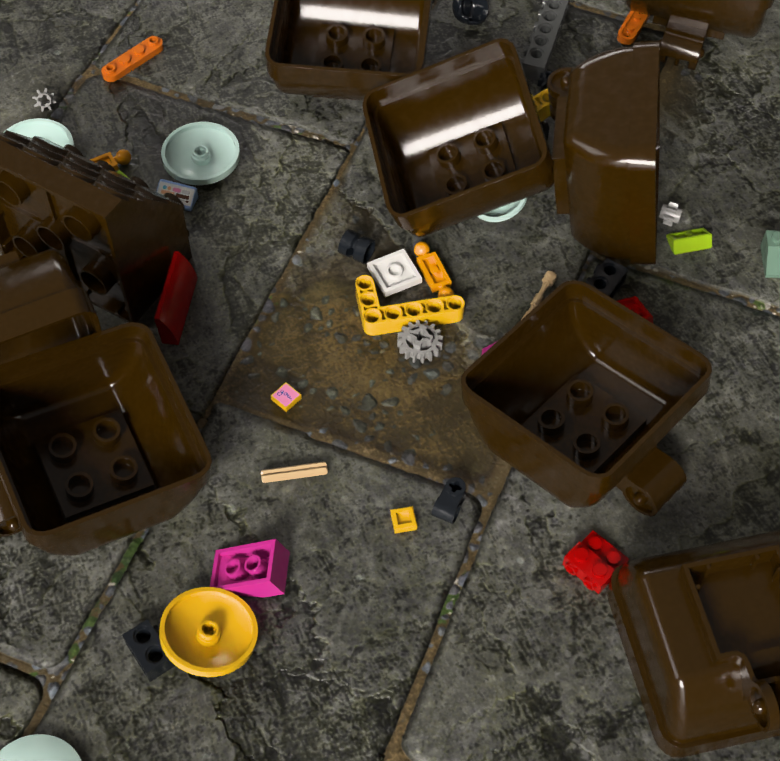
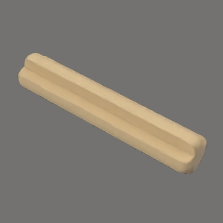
[261,461,328,483]

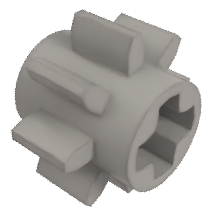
[32,88,56,112]
[659,201,683,226]

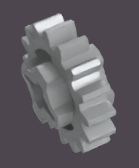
[397,320,443,363]

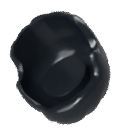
[452,0,489,25]

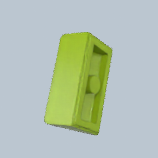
[666,227,712,255]

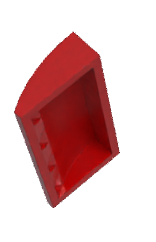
[154,251,197,345]

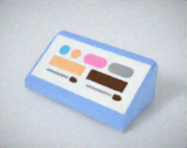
[156,179,198,211]

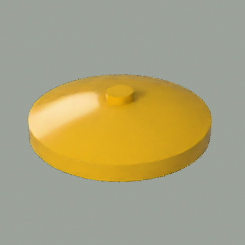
[159,587,258,677]

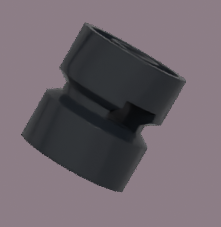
[338,229,376,264]

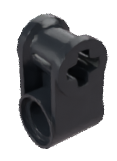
[431,477,466,524]

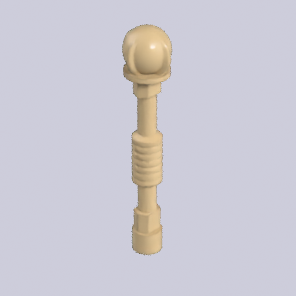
[521,271,557,320]

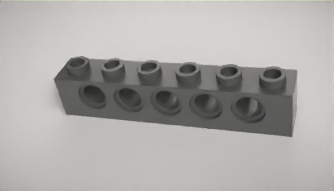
[521,0,570,81]

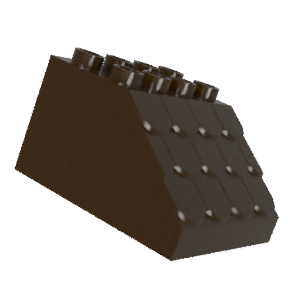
[0,130,192,323]

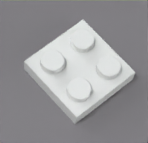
[367,249,422,297]

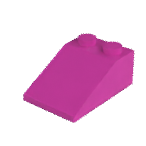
[210,539,290,598]

